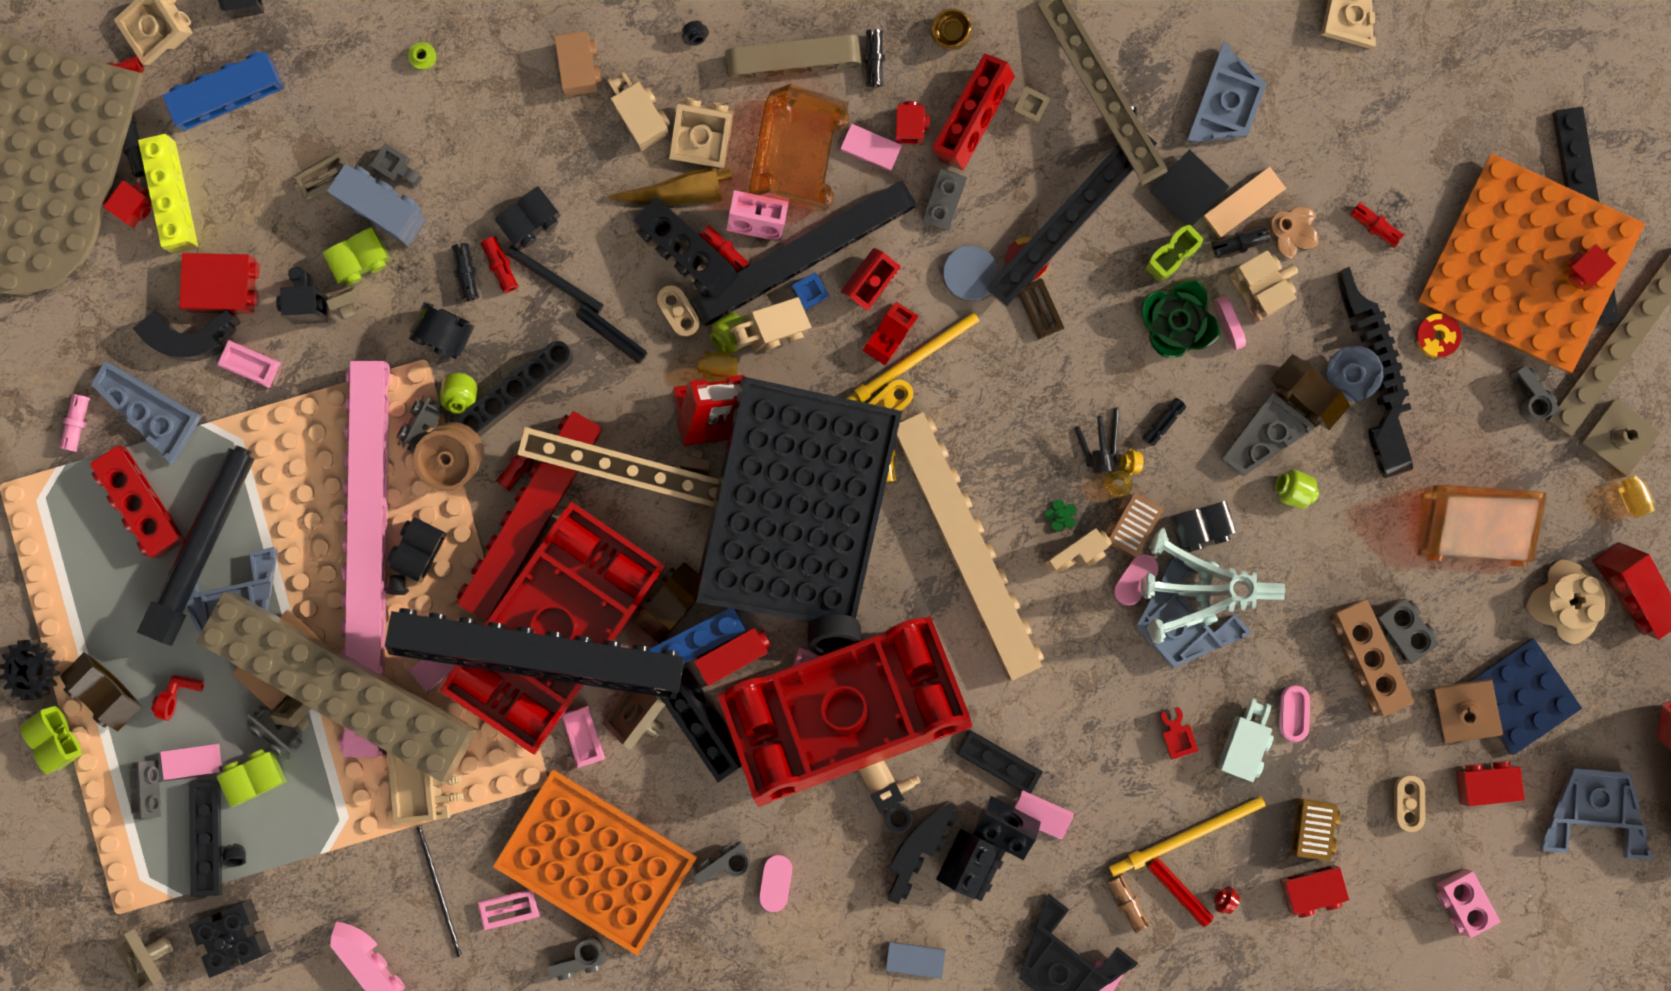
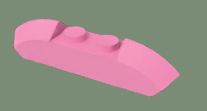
[330,922,414,991]

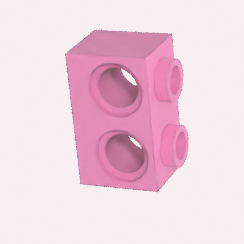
[726,190,789,242]
[1435,868,1501,938]

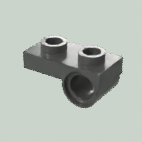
[922,168,967,230]
[1509,365,1561,422]
[693,841,750,885]
[547,937,608,981]

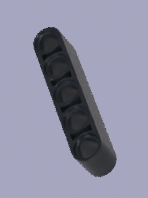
[457,341,573,437]

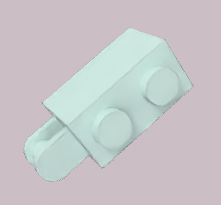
[1216,698,1273,782]

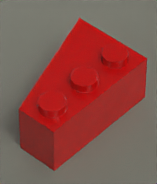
[1592,542,1671,640]

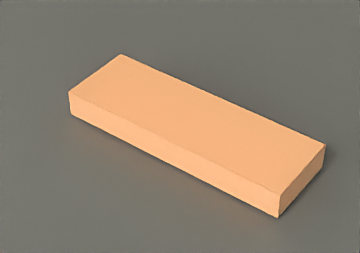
[1203,167,1286,239]

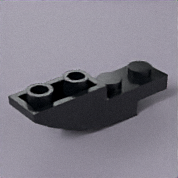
[887,801,958,904]

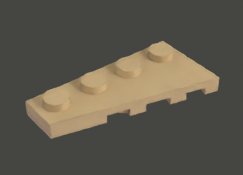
[1321,0,1376,49]

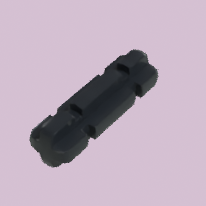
[1142,398,1186,446]

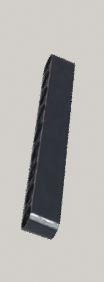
[690,181,917,326]

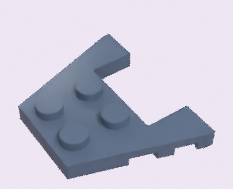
[167,547,278,635]
[1134,555,1252,669]
[1539,768,1653,860]

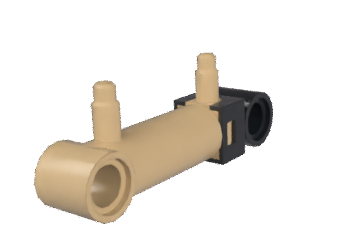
[858,760,921,834]

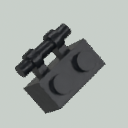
[276,266,328,324]
[936,828,1006,901]

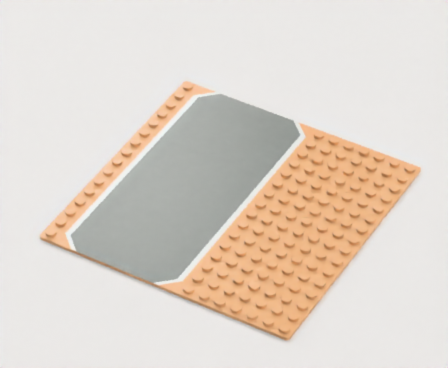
[0,359,548,914]

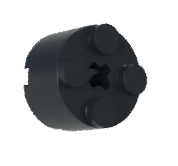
[409,301,475,359]

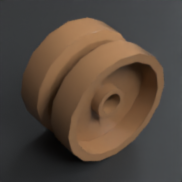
[413,422,485,491]

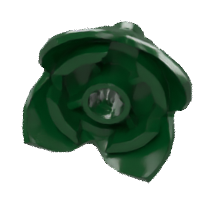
[1141,280,1220,358]

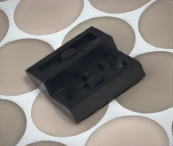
[1150,149,1230,226]

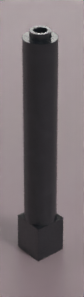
[137,445,255,646]

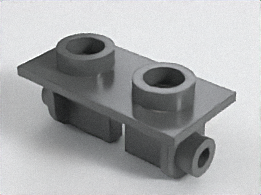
[397,395,443,453]
[247,705,303,759]
[129,760,161,820]

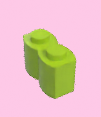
[1145,225,1203,283]
[323,228,391,286]
[20,706,82,775]
[216,749,287,807]

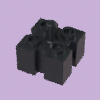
[189,899,272,978]

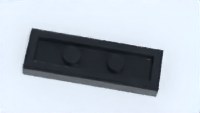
[956,729,1043,794]

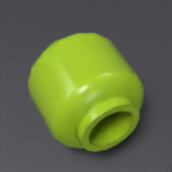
[710,312,747,354]
[439,372,477,414]
[1275,469,1319,509]

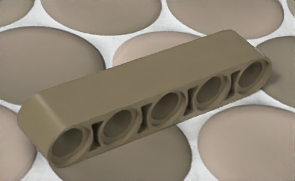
[725,35,862,81]

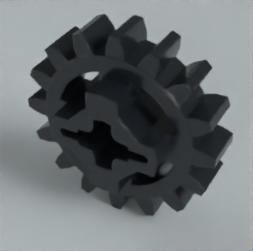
[0,639,60,701]

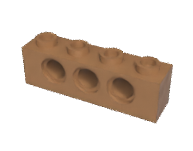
[1330,599,1415,716]

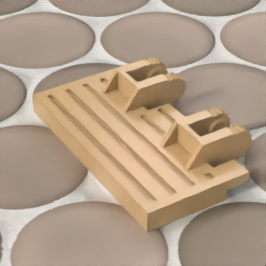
[386,705,464,824]

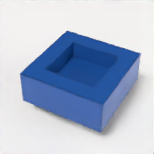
[792,272,829,311]

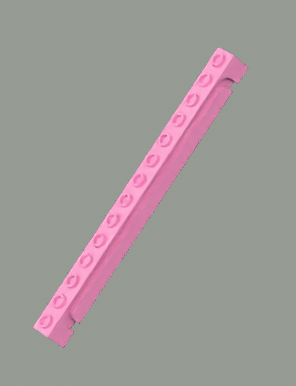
[339,361,390,757]

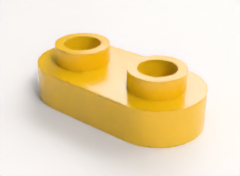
[869,380,913,411]

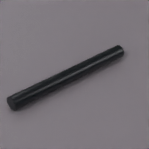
[506,245,604,314]

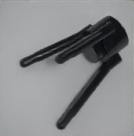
[1075,407,1119,473]

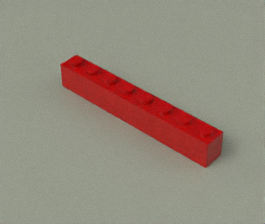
[456,411,603,622]

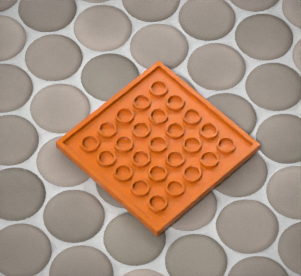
[1417,153,1646,374]

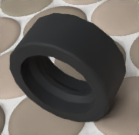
[807,614,862,656]

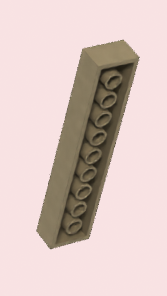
[196,592,478,782]

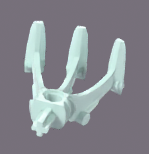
[1140,528,1285,644]

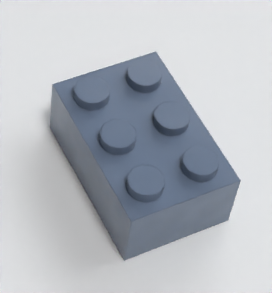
[327,163,426,247]

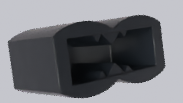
[494,186,561,249]
[1170,500,1237,553]
[387,517,447,583]

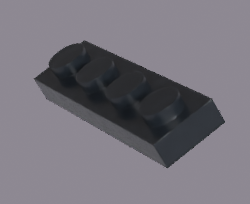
[189,781,222,897]

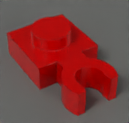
[1160,707,1198,760]

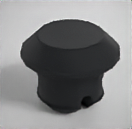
[384,575,409,595]

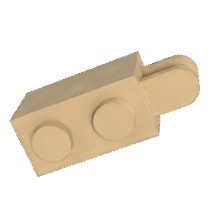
[607,70,670,152]
[730,297,812,352]

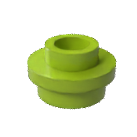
[408,42,436,70]

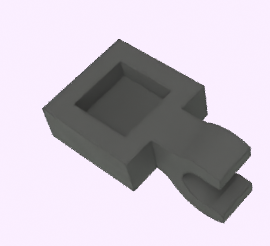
[370,143,423,187]

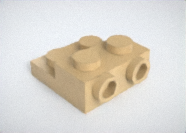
[114,0,193,65]
[669,98,734,168]
[1044,528,1112,573]

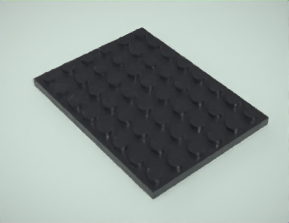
[693,376,902,622]

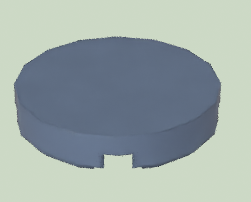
[943,246,998,301]
[1326,346,1383,401]

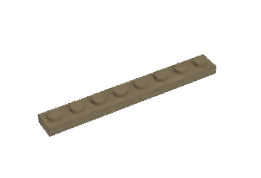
[1037,0,1167,185]
[1546,250,1671,438]

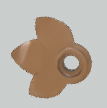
[1269,206,1319,260]

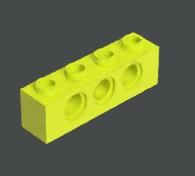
[138,134,198,253]

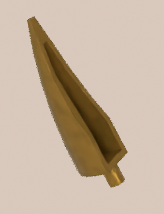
[609,167,732,205]

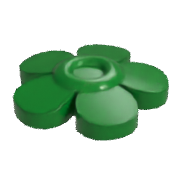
[1045,500,1077,532]

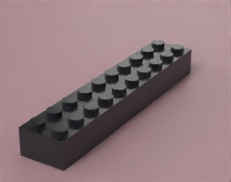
[385,608,684,699]

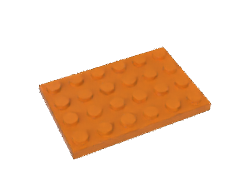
[493,769,697,956]

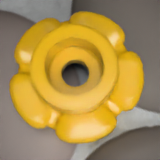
[1120,449,1144,476]

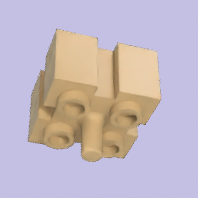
[1228,250,1298,324]

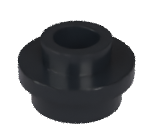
[682,20,709,46]

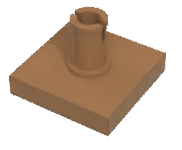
[1434,678,1503,744]

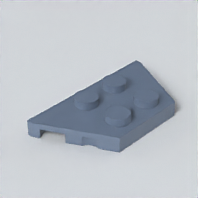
[1186,42,1267,143]

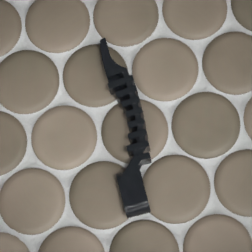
[1337,266,1413,479]

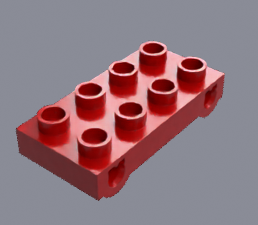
[439,502,665,755]
[718,616,972,807]

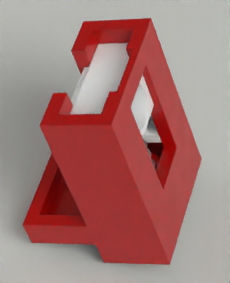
[672,375,745,446]

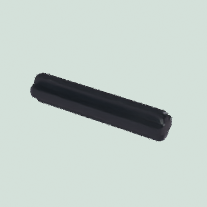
[576,305,648,364]

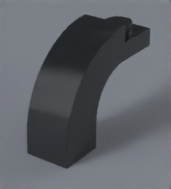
[133,310,241,361]

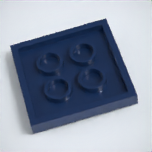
[1467,638,1583,755]

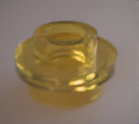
[1105,470,1133,497]

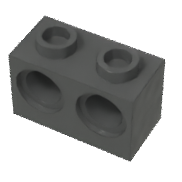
[1375,599,1439,664]

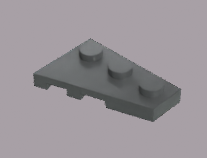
[1221,393,1317,476]

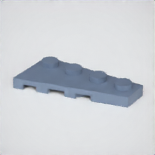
[91,361,202,464]

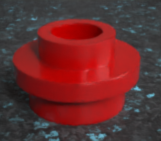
[1214,886,1240,914]

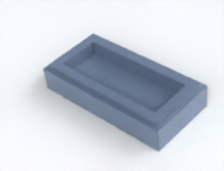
[885,941,946,979]

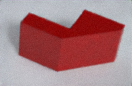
[862,301,919,366]

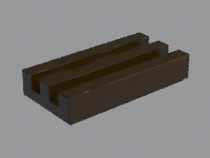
[1018,278,1064,340]

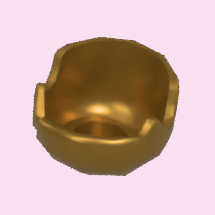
[931,8,973,51]

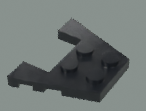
[1019,894,1138,991]

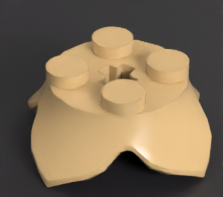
[1525,560,1611,644]

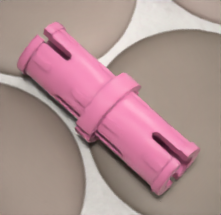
[58,394,90,452]

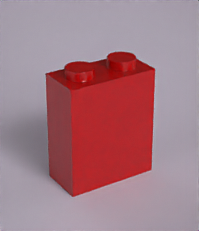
[179,253,260,314]
[694,628,771,686]

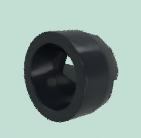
[223,843,246,867]

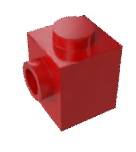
[895,101,930,145]
[103,180,152,228]
[1565,244,1616,291]

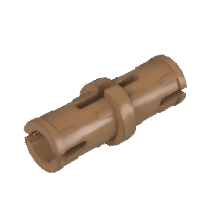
[1107,874,1150,933]

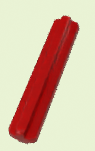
[1147,857,1214,927]

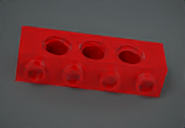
[932,53,1015,171]
[89,445,185,559]

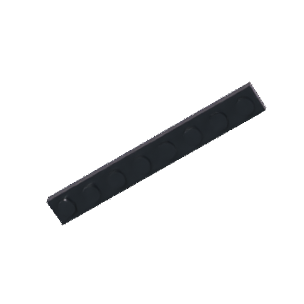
[1552,107,1620,326]
[986,134,1157,308]

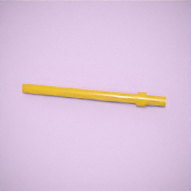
[846,312,979,402]
[1109,796,1266,877]

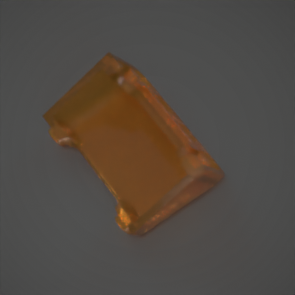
[748,84,849,211]
[1418,485,1546,567]

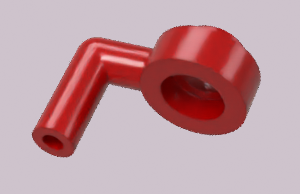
[151,675,205,721]

